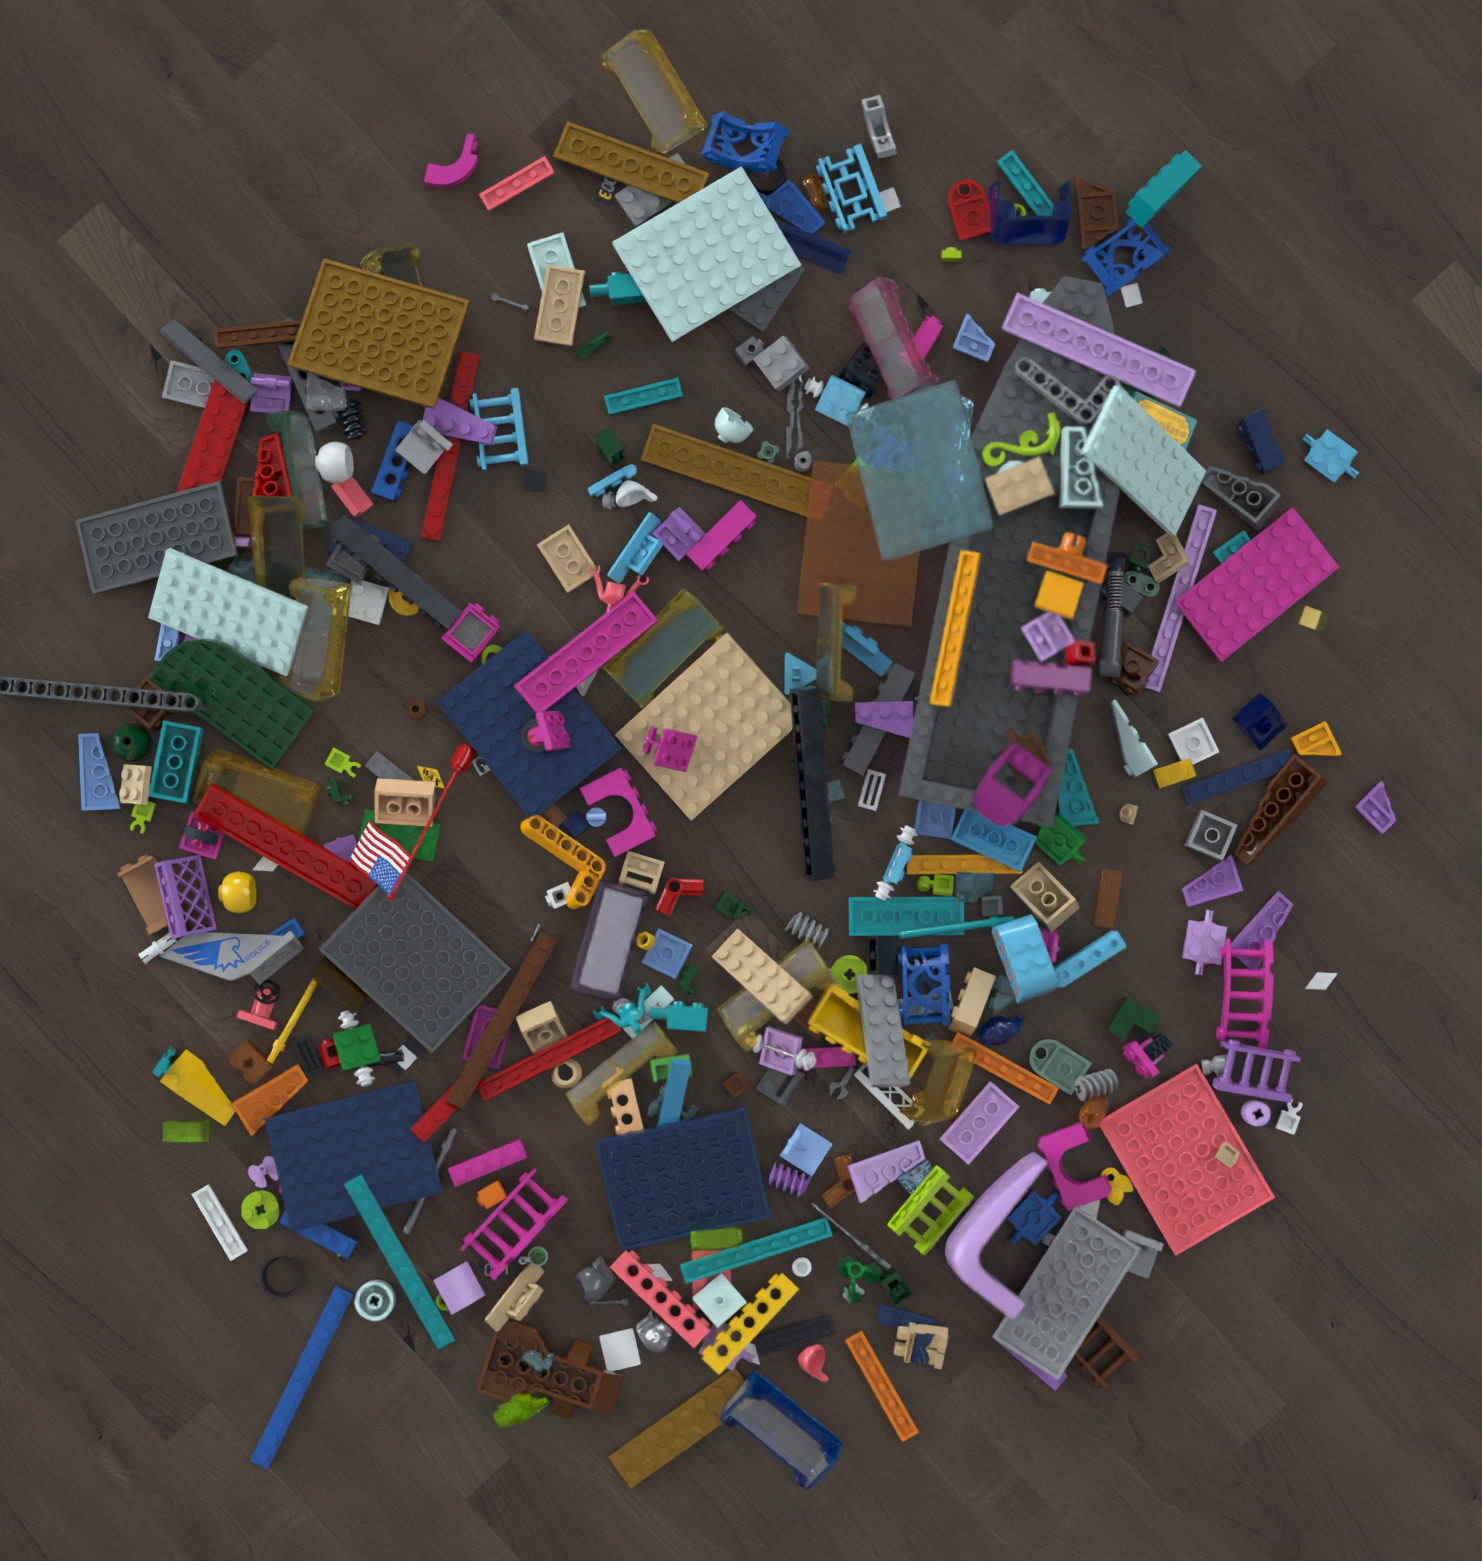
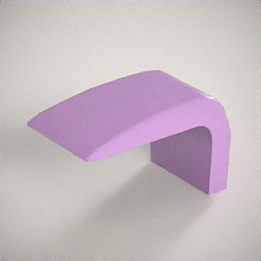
[945,1152,1047,1320]

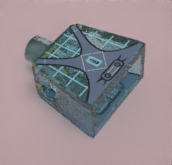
[897,1158,936,1208]

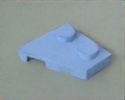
[952,313,995,363]

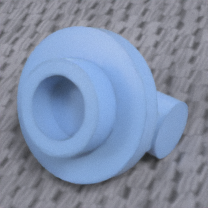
[586,807,606,827]

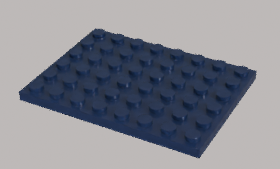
[436,630,622,817]
[264,1081,443,1232]
[595,1107,771,1251]

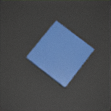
[914,800,956,839]
[642,928,693,979]

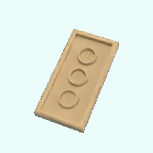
[534,264,585,347]

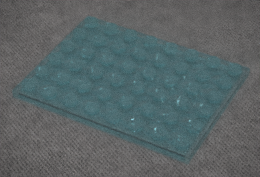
[846,380,994,561]

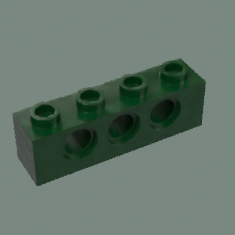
[595,428,627,469]

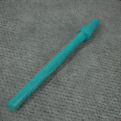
[899,916,1014,939]

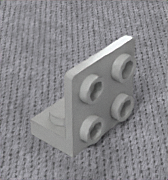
[396,420,453,474]
[1122,1229,1163,1278]

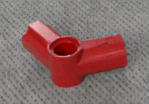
[655,878,704,916]

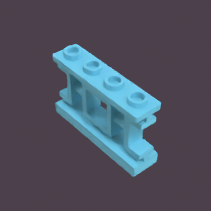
[815,144,887,234]
[1053,930,1126,988]

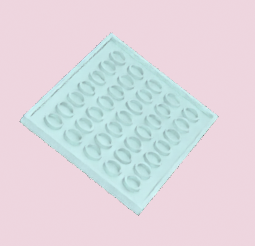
[612,166,801,342]

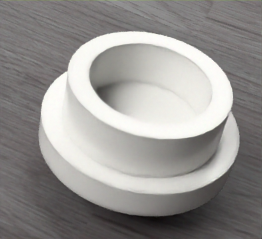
[792,1257,812,1277]

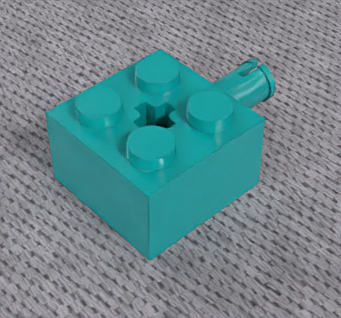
[590,272,647,306]
[649,1001,708,1032]

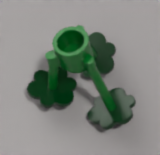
[836,1255,883,1304]

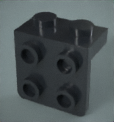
[838,342,893,399]

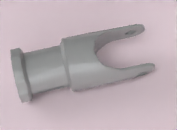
[794,451,812,472]

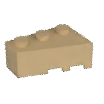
[948,967,996,1038]

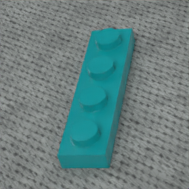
[997,150,1058,223]
[604,378,683,416]

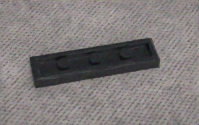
[756,1314,836,1355]

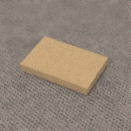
[537,524,600,593]

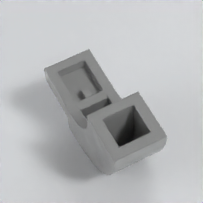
[861,95,897,159]

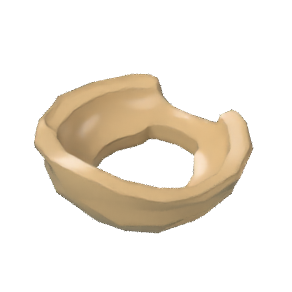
[551,1059,582,1089]

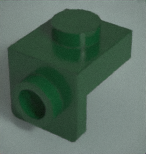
[326,779,354,806]
[679,965,699,996]

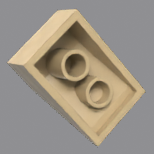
[1010,861,1080,933]

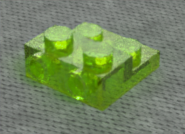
[493,1393,549,1428]

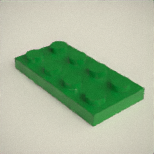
[358,809,441,862]

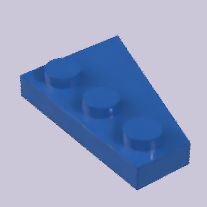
[768,179,826,236]

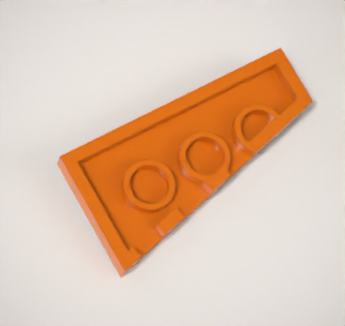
[232,1063,308,1137]

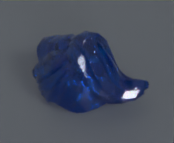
[979,1013,1024,1046]

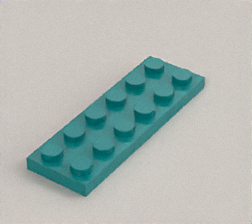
[848,897,964,936]

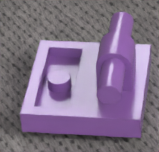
[250,373,293,416]
[652,507,706,561]

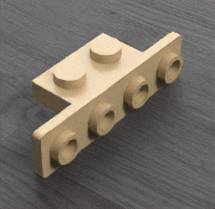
[485,1261,544,1332]

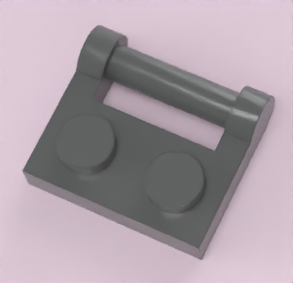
[756,1068,805,1107]

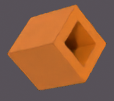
[476,1179,508,1209]

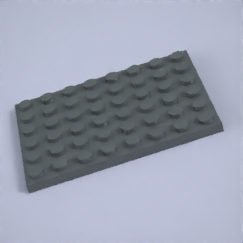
[319,871,511,1053]

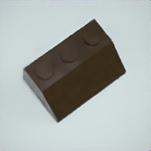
[310,956,369,1015]

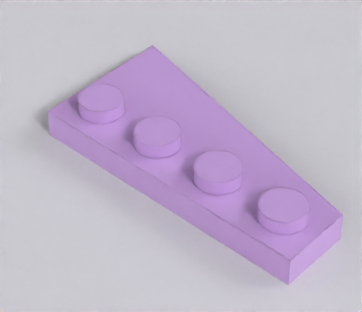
[848,1140,925,1203]

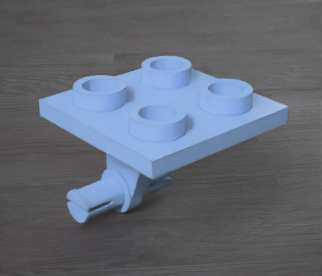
[779,1123,832,1176]

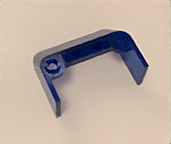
[989,181,1072,245]

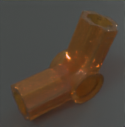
[821,1154,856,1209]

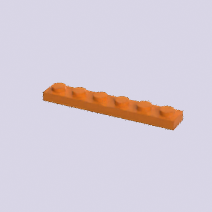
[948,1032,1059,1105]
[845,1330,919,1442]

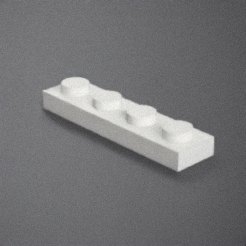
[191,1184,248,1261]

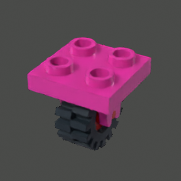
[1122,1032,1172,1078]

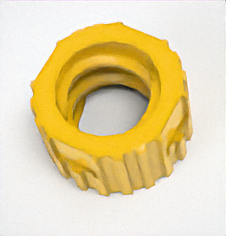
[636,931,656,950]

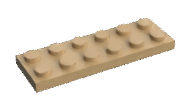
[712,928,812,1025]

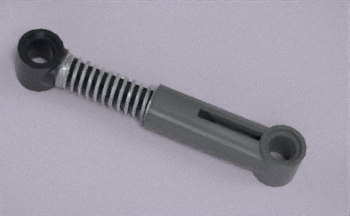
[1100,552,1127,677]

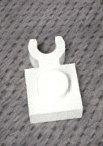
[1275,1099,1302,1135]

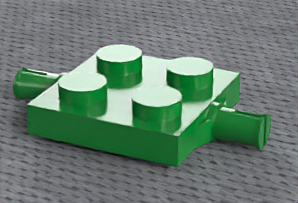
[1035,813,1087,866]

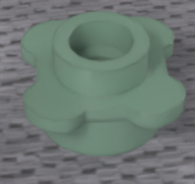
[757,441,779,463]

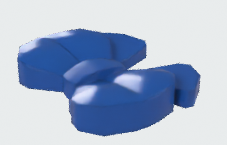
[907,967,937,995]

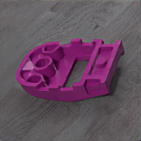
[975,742,1053,826]

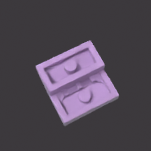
[1022,612,1075,661]
[433,1261,485,1314]

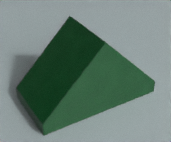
[880,1269,912,1304]

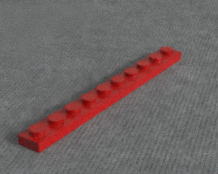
[421,351,480,542]

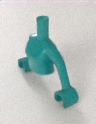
[593,982,651,1034]

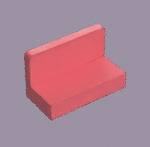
[331,477,373,518]

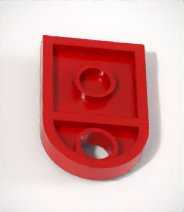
[948,180,997,242]

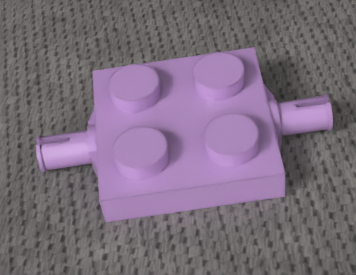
[1182,910,1227,975]
[698,1322,755,1371]

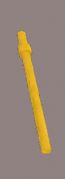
[267,979,318,1064]

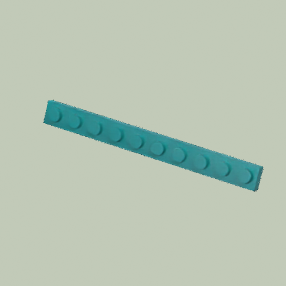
[344,1174,455,1350]

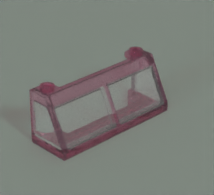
[848,276,940,403]

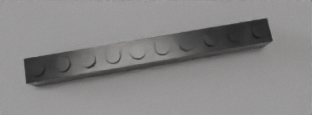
[789,686,835,881]

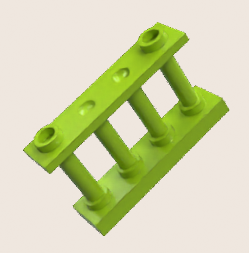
[887,1165,974,1256]

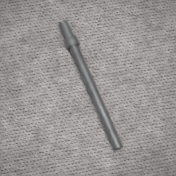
[403,1126,459,1234]

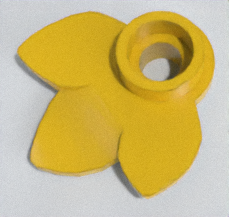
[1101,1168,1133,1206]

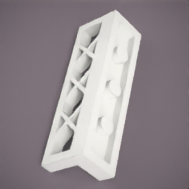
[853,1064,924,1130]

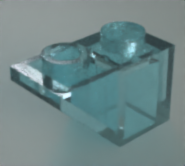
[954,872,995,902]
[989,975,1016,1013]

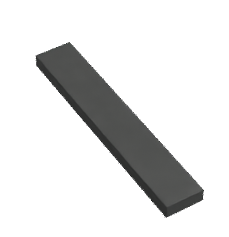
[160,319,258,404]

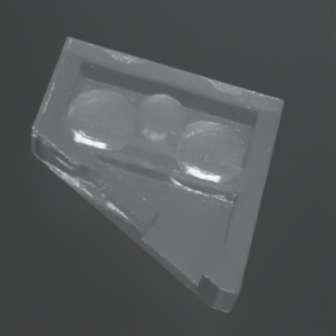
[306,373,346,411]

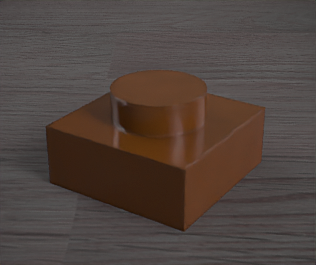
[722,1072,749,1098]

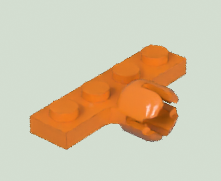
[1027,532,1107,584]

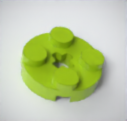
[830,955,869,994]
[241,1190,281,1229]

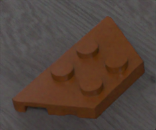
[1075,177,1119,251]

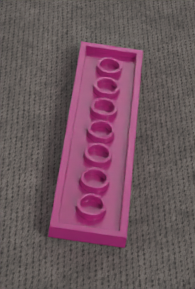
[514,591,658,713]

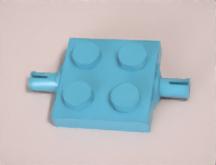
[1302,429,1359,483]

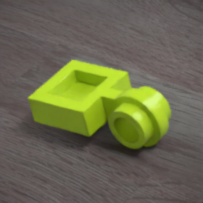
[916,874,954,896]

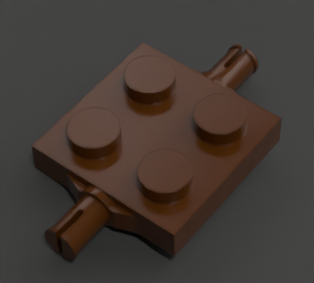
[999,728,1053,786]

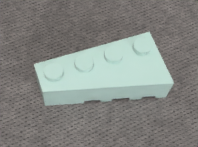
[1060,427,1103,509]

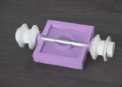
[744,1026,816,1075]

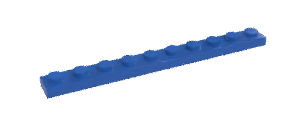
[251,1285,354,1469]

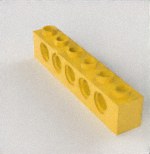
[701,1273,799,1375]

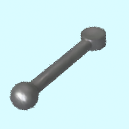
[491,293,529,312]

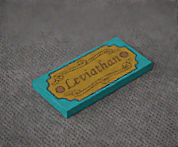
[1131,391,1197,450]

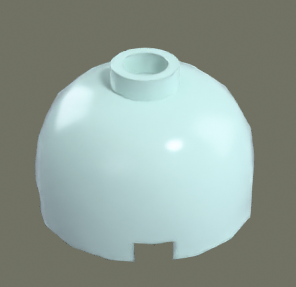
[715,407,754,443]

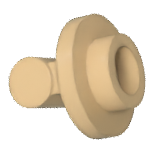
[1120,804,1138,825]

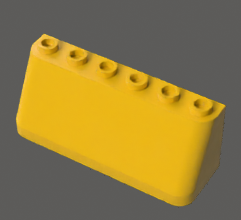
[807,983,931,1079]

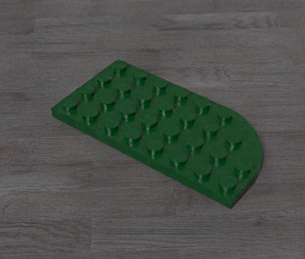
[149,638,316,770]

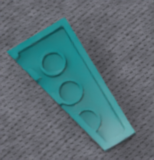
[1058,749,1099,826]

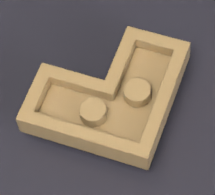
[1148,533,1190,583]

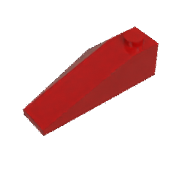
[252,433,299,514]

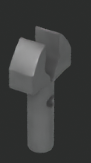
[829,1066,856,1099]

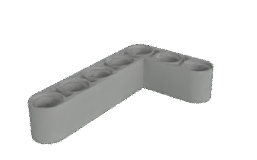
[1015,357,1119,426]

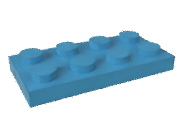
[951,809,1037,872]

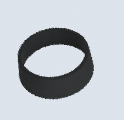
[745,153,787,195]
[260,1255,303,1298]

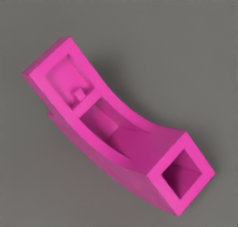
[424,133,479,188]

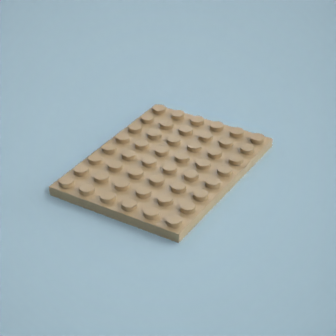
[615,633,793,821]

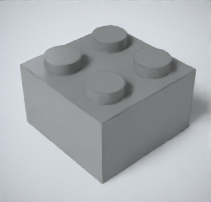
[754,335,810,391]
[1184,810,1237,861]

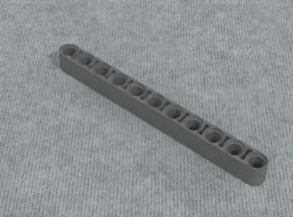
[0,677,203,714]

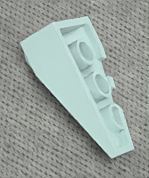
[1110,700,1158,777]

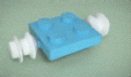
[804,375,877,427]
[873,825,918,901]

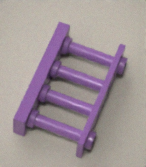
[1212,1039,1301,1103]

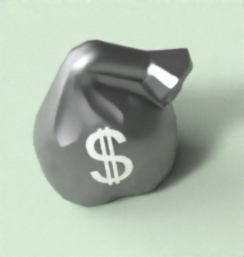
[636,1308,676,1354]

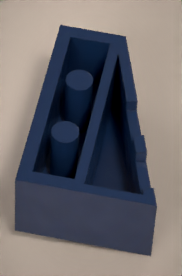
[1237,408,1286,475]

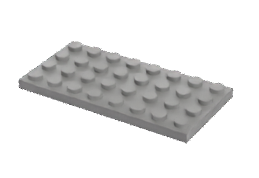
[992,1206,1141,1380]

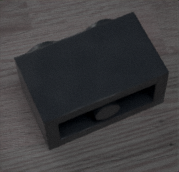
[867,936,898,975]

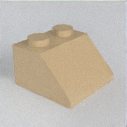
[516,1001,568,1055]

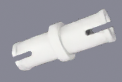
[138,932,177,964]

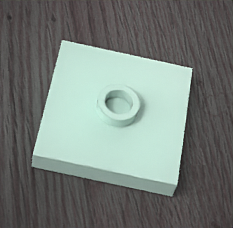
[692,1272,747,1328]

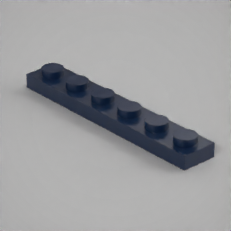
[1181,749,1292,806]

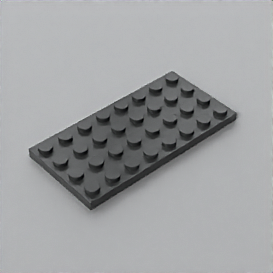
[75,481,239,595]

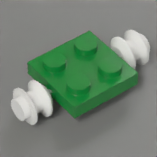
[332,1010,381,1087]

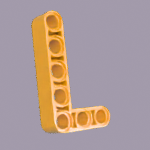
[521,815,606,909]

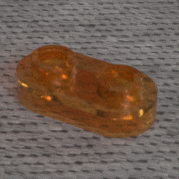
[803,172,828,211]

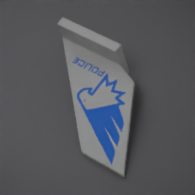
[160,931,304,985]

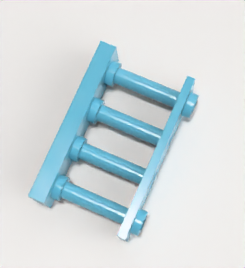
[470,388,529,472]

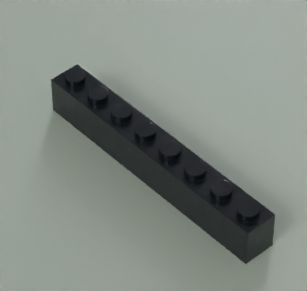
[326,514,462,630]

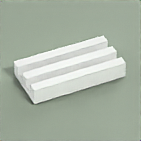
[858,769,886,811]

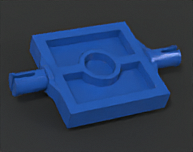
[1007,1190,1062,1245]

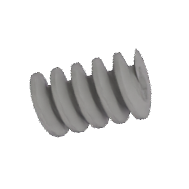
[785,912,829,949]
[1075,1069,1118,1101]

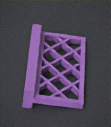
[154,855,217,939]

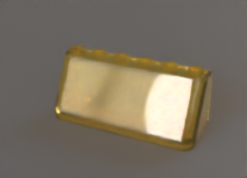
[192,749,320,836]

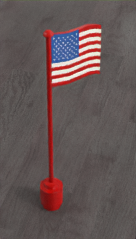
[349,744,475,901]

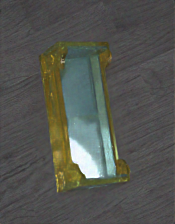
[602,588,724,709]

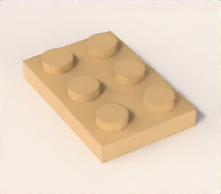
[985,457,1054,515]

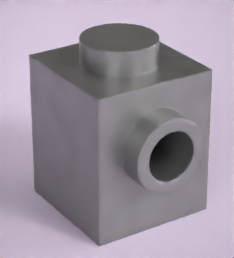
[735,336,765,367]

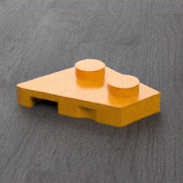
[1290,721,1342,756]

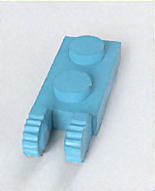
[588,464,637,498]

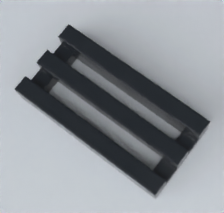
[291,1035,325,1077]

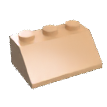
[375,778,435,827]

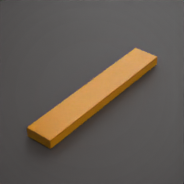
[907,855,1022,874]

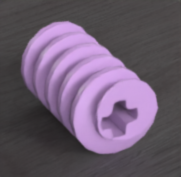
[1241,1100,1271,1126]

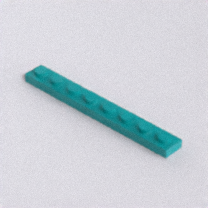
[679,1217,832,1283]

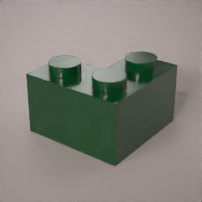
[1106,996,1161,1040]

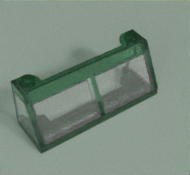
[265,410,330,533]

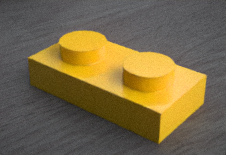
[1153,758,1197,788]

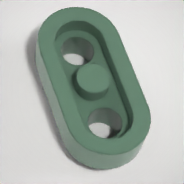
[1122,571,1160,598]

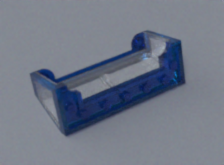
[719,1370,843,1491]

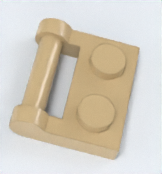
[618,851,665,895]

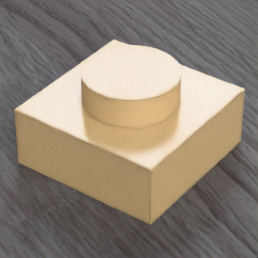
[1215,1141,1241,1168]

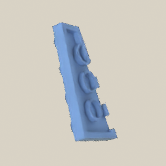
[78,733,121,811]

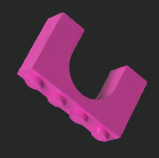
[580,768,657,857]
[1038,1120,1113,1211]

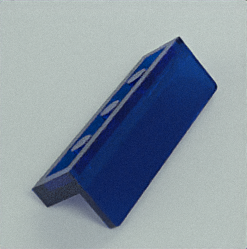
[778,221,851,274]

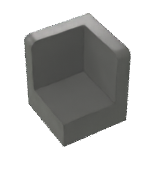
[980,895,1003,916]

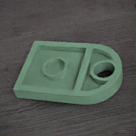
[1029,1039,1092,1095]

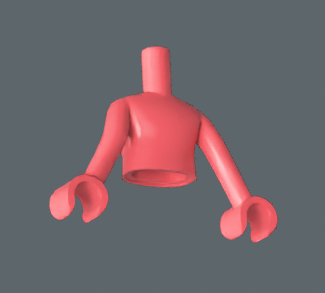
[588,563,649,613]

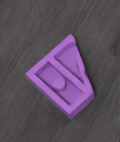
[1354,781,1396,834]

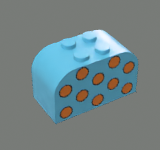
[991,914,1057,1004]

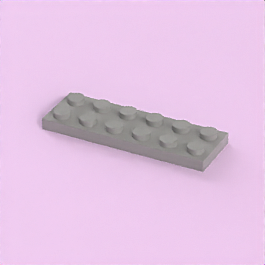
[855,974,910,1087]

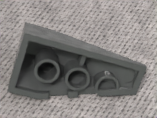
[1201,466,1281,531]

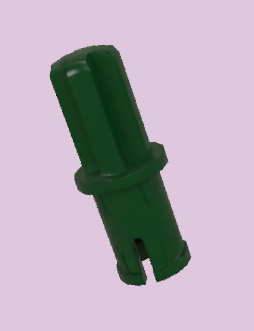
[575,330,612,359]

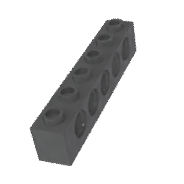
[278,317,339,434]

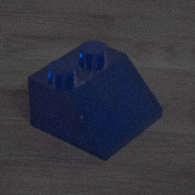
[1232,693,1288,751]

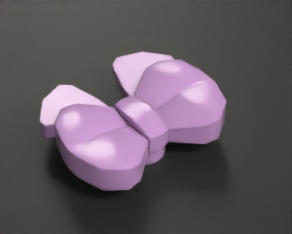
[248,1156,278,1188]

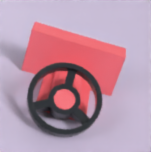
[237,980,281,1030]

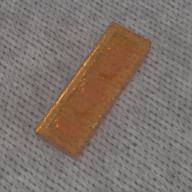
[1094,868,1122,928]

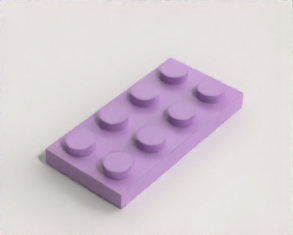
[939,1081,1019,1165]

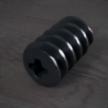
[337,399,368,441]

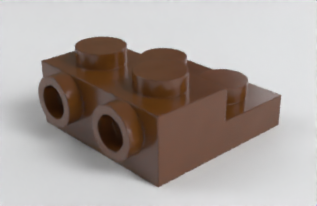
[1107,642,1159,696]
[124,676,177,731]

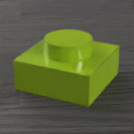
[941,247,961,262]

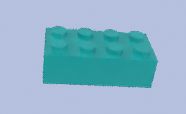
[1125,150,1202,228]
[148,720,204,804]

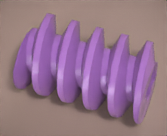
[768,1161,811,1197]

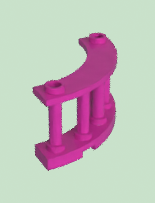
[1216,939,1273,1048]
[460,1168,568,1280]

